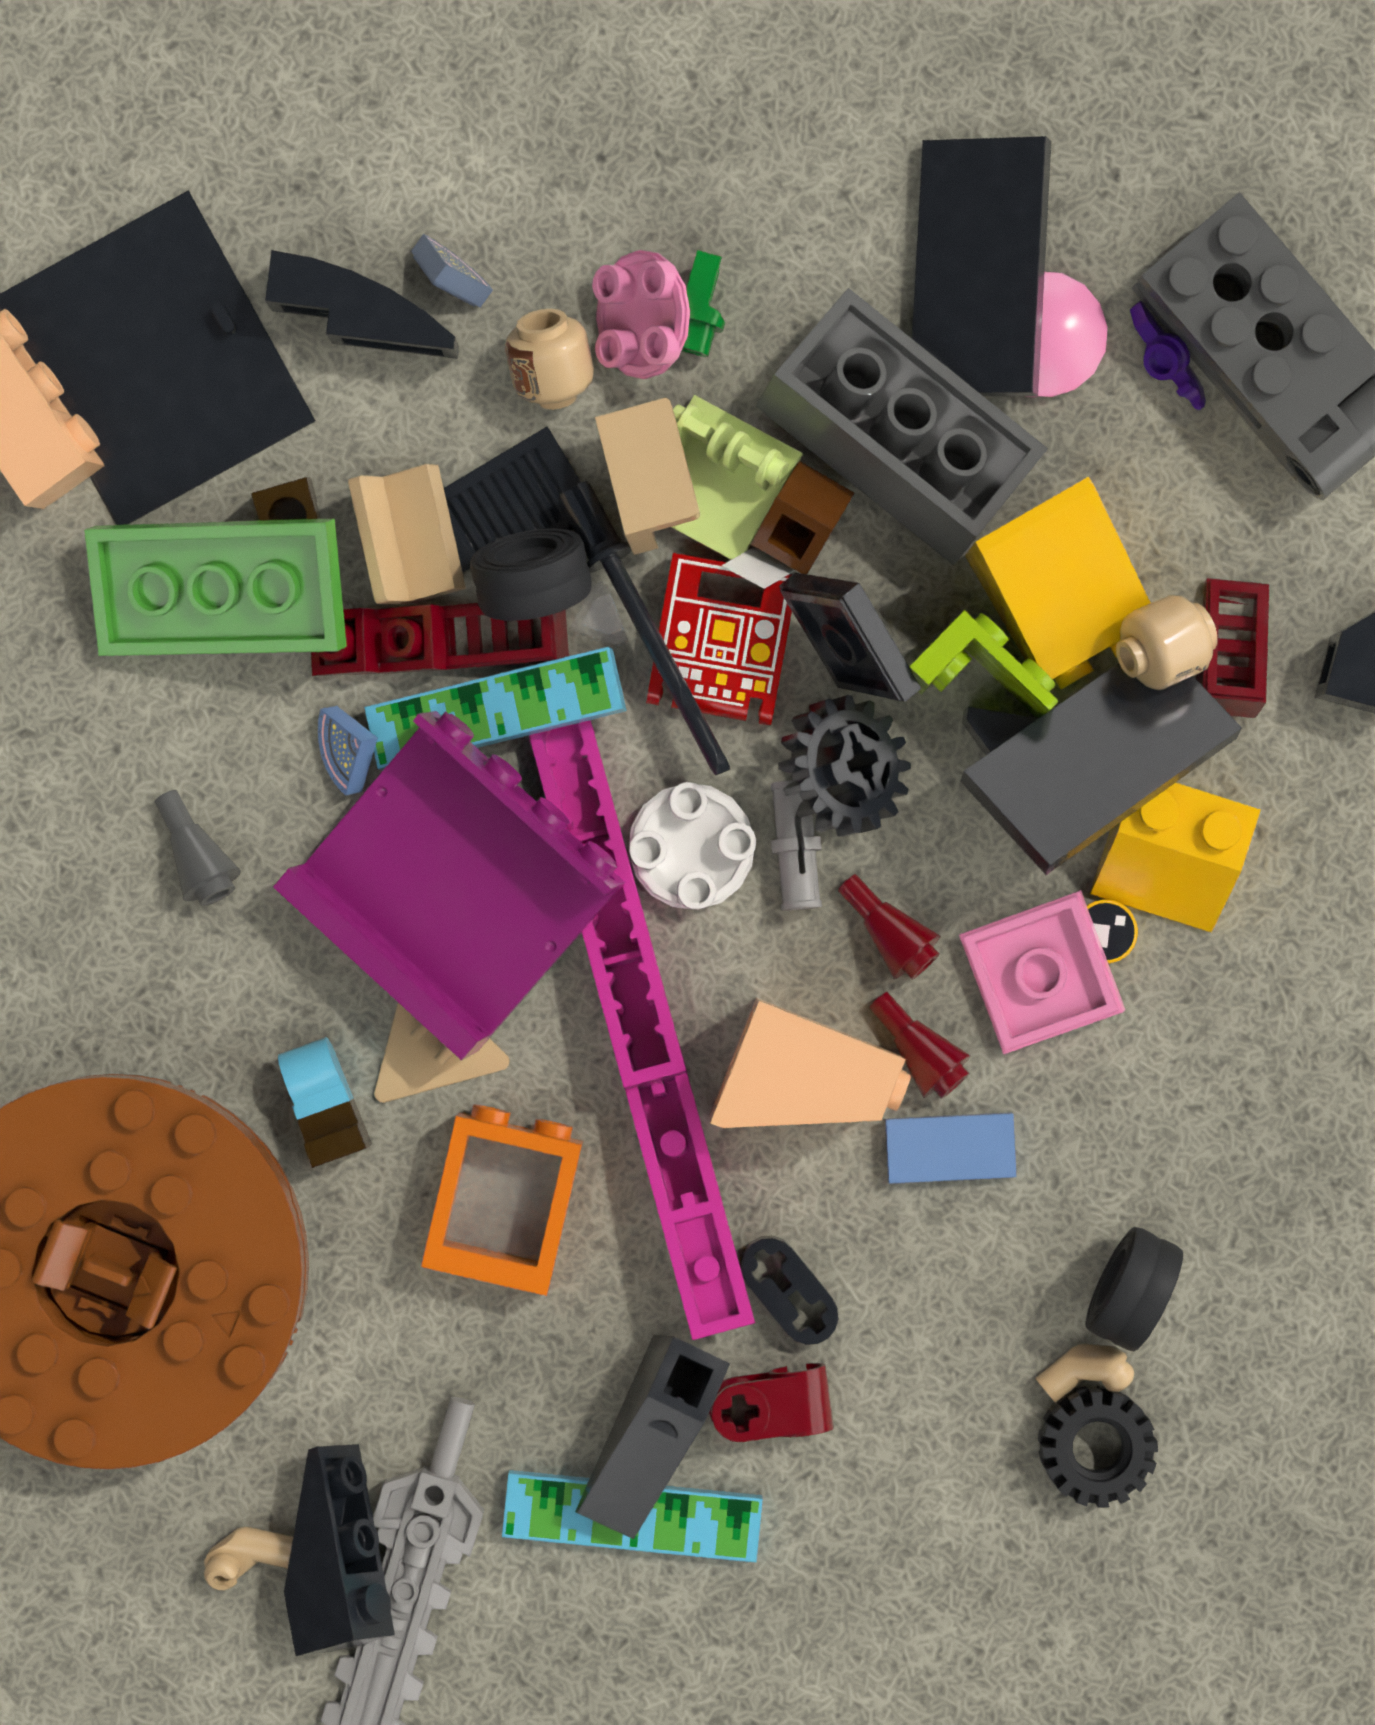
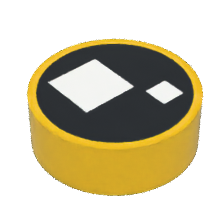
[1087,900,1138,963]

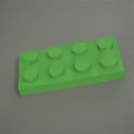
[84,518,347,656]

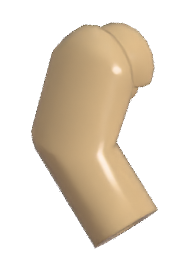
[1035,1344,1134,1403]
[204,1527,293,1590]

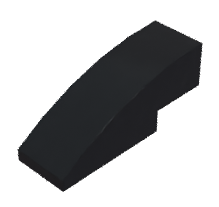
[265,250,459,359]

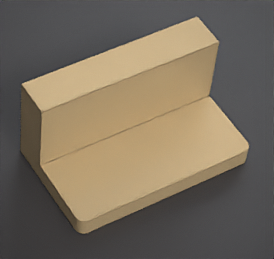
[595,398,700,555]
[348,464,466,604]

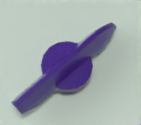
[1130,300,1206,410]

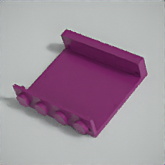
[273,711,625,1061]

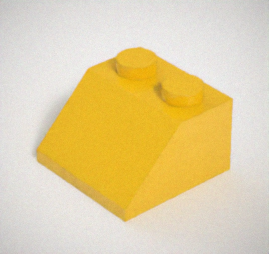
[1090,783,1261,933]

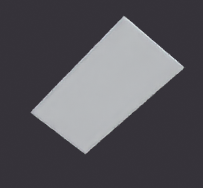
[722,547,795,589]

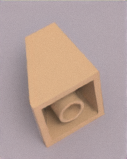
[709,998,911,1128]

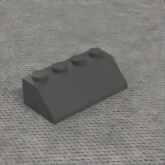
[756,288,1048,566]

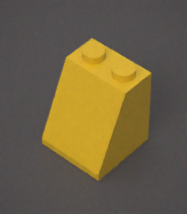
[965,477,1151,689]

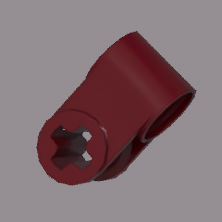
[709,1363,834,1442]

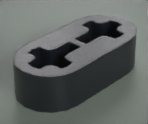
[741,1235,839,1345]

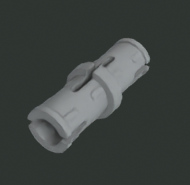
[771,780,822,911]

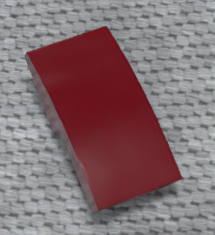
[311,605,447,676]

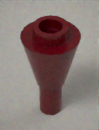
[838,874,941,980]
[869,992,971,1099]

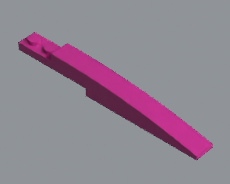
[529,720,755,1340]

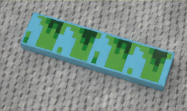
[364,647,627,771]
[502,1470,763,1563]

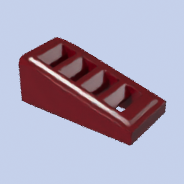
[1196,578,1270,718]
[437,603,569,671]

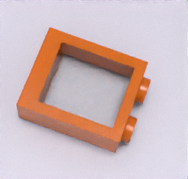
[421,1104,583,1296]

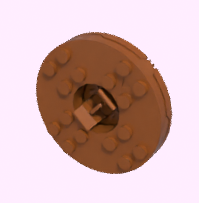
[0,1074,309,1469]

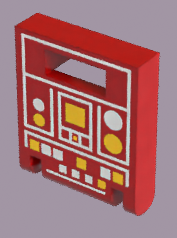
[646,552,793,726]

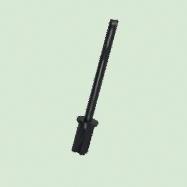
[557,481,730,775]

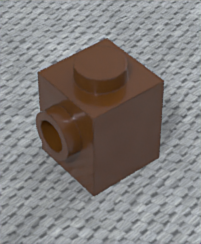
[751,461,855,575]

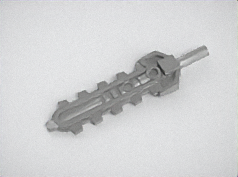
[321,1397,485,1725]

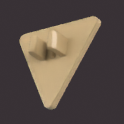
[374,1003,510,1103]

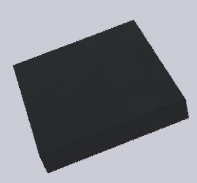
[779,573,922,702]

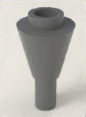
[154,790,241,906]

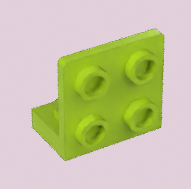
[909,610,1059,718]

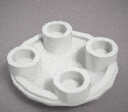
[628,782,756,910]

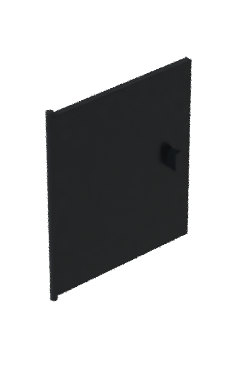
[0,190,316,525]

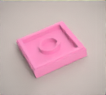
[959,890,1125,1054]

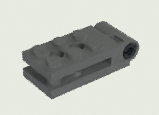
[1132,192,1375,500]

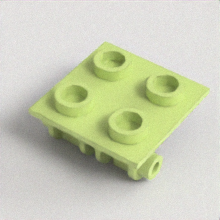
[671,395,803,560]

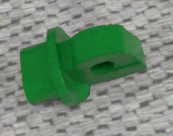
[682,250,725,357]

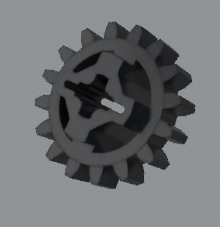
[778,695,911,837]

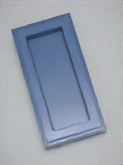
[885,1112,1017,1183]

